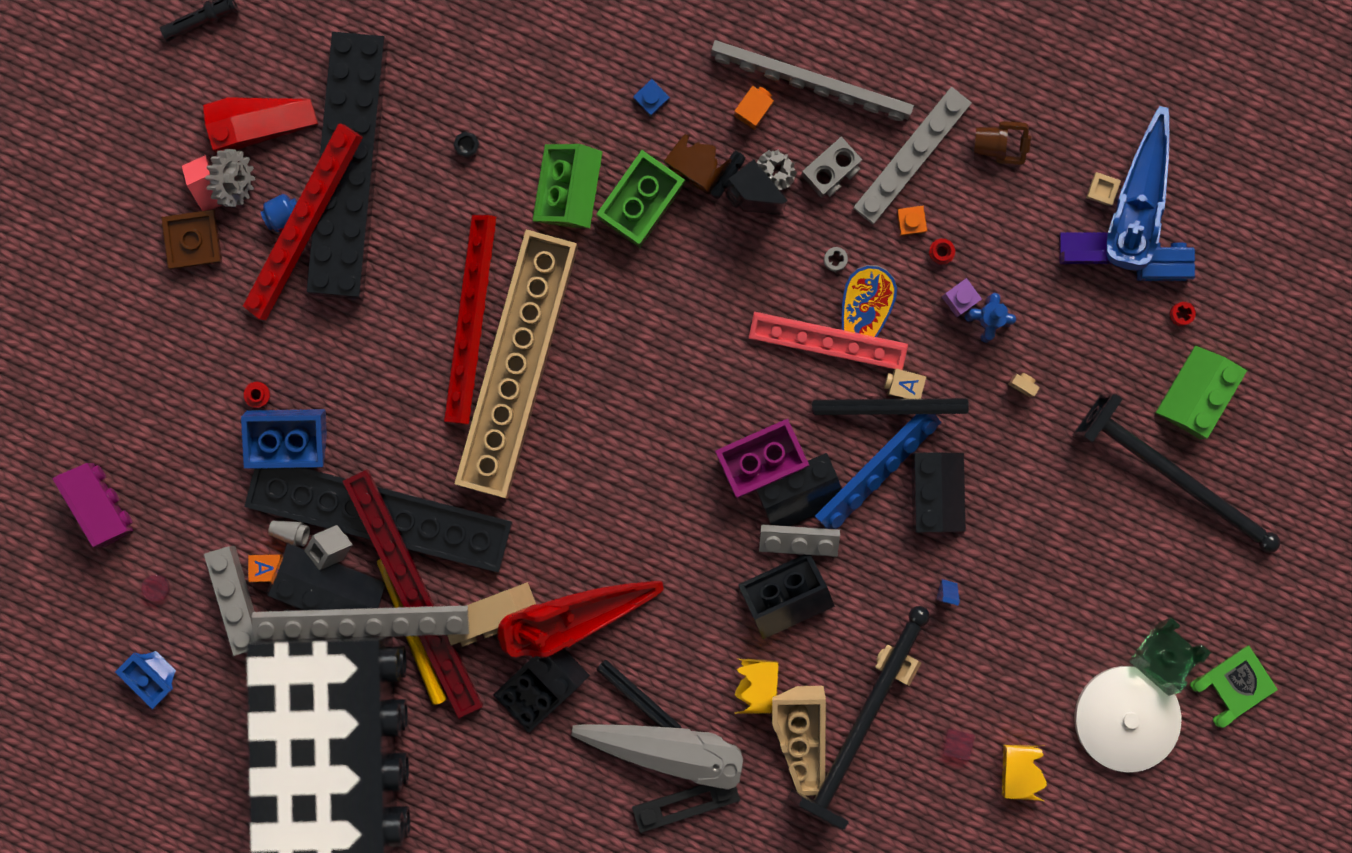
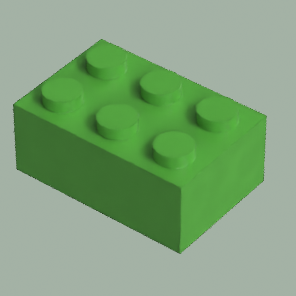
[596,150,685,248]

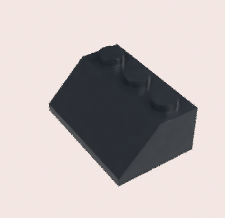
[726,159,788,215]
[911,452,966,532]
[755,453,842,526]
[738,554,835,639]

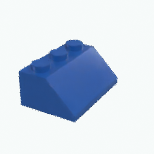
[241,409,327,468]

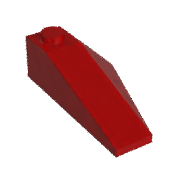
[203,97,318,153]

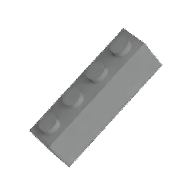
[204,546,259,656]

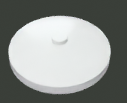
[1074,666,1182,772]

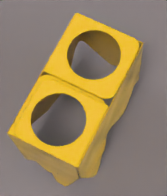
[734,659,778,714]
[1002,745,1047,801]

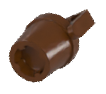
[974,121,1031,165]

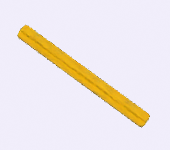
[377,559,446,705]

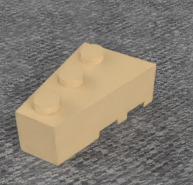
[447,582,536,647]

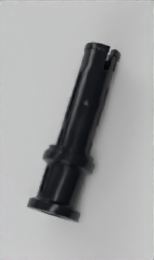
[159,0,239,42]

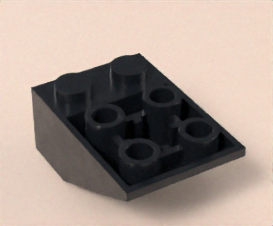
[493,648,590,733]

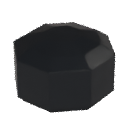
[453,131,480,159]

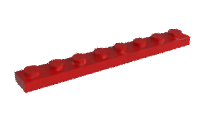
[243,123,363,320]
[444,215,496,424]

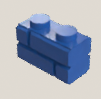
[1137,243,1195,281]

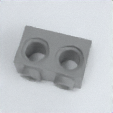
[801,137,862,198]

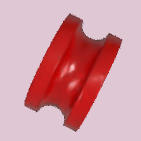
[1170,302,1196,326]

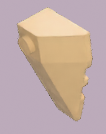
[772,686,826,796]

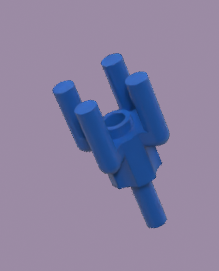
[965,293,1016,343]

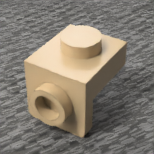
[875,645,921,686]

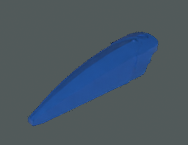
[1106,106,1169,270]

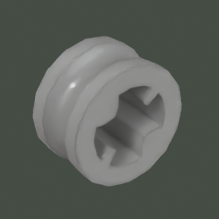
[824,247,848,272]

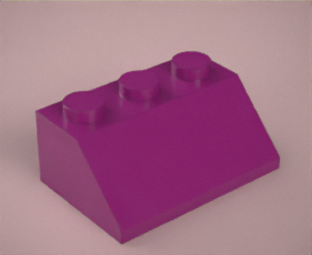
[715,418,809,498]
[52,463,133,547]

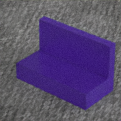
[1060,232,1112,264]

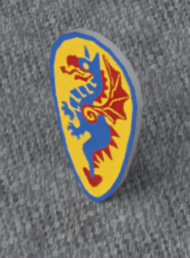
[842,265,897,337]

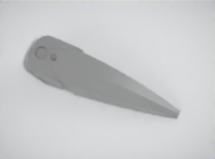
[571,724,743,789]

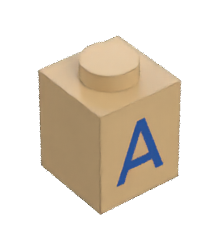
[884,369,926,399]

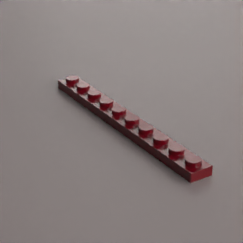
[343,469,483,718]

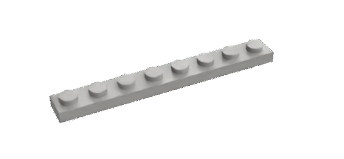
[711,40,914,121]
[252,606,469,641]

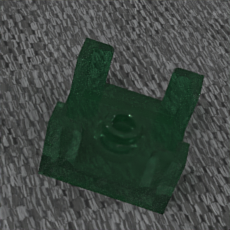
[1129,617,1211,696]

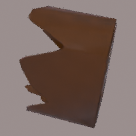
[664,134,732,194]

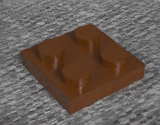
[161,210,222,270]

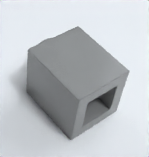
[304,525,353,570]

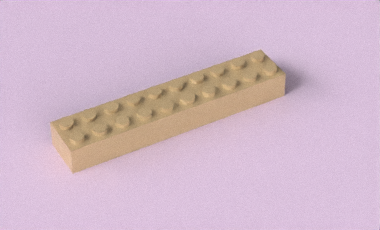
[455,229,578,498]

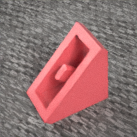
[182,155,222,211]

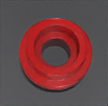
[929,238,955,265]
[244,382,270,408]

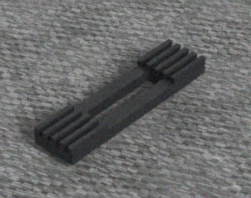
[632,785,741,833]

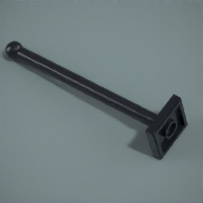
[1072,394,1280,553]
[788,606,930,830]

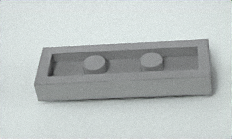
[759,525,840,557]

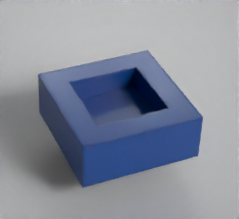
[633,79,670,117]

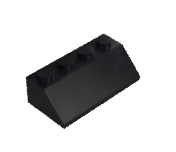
[266,543,385,610]

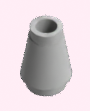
[268,520,310,547]

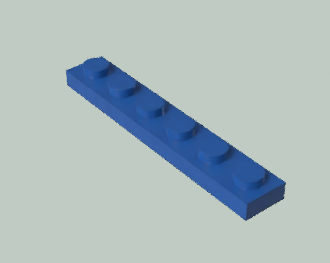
[815,414,942,529]

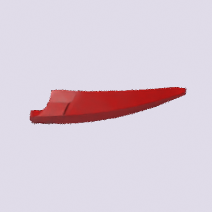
[498,581,664,657]

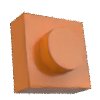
[897,206,927,236]

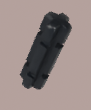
[710,151,745,199]

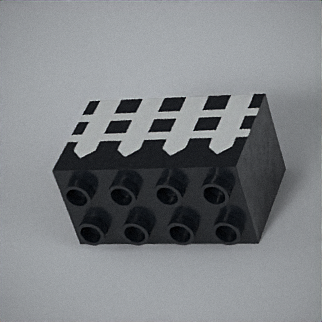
[247,636,410,853]

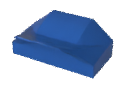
[115,651,176,709]

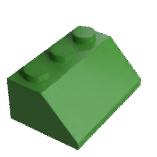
[532,144,603,228]
[1155,346,1247,440]

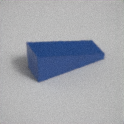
[936,579,960,606]

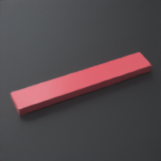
[748,312,908,370]

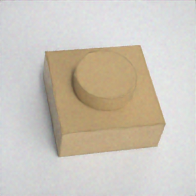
[1086,172,1121,207]
[1008,373,1040,398]

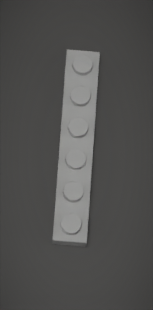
[853,86,972,224]

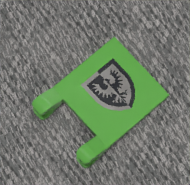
[1190,645,1278,728]

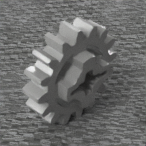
[205,149,255,207]

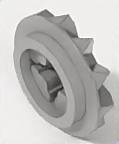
[757,149,797,190]

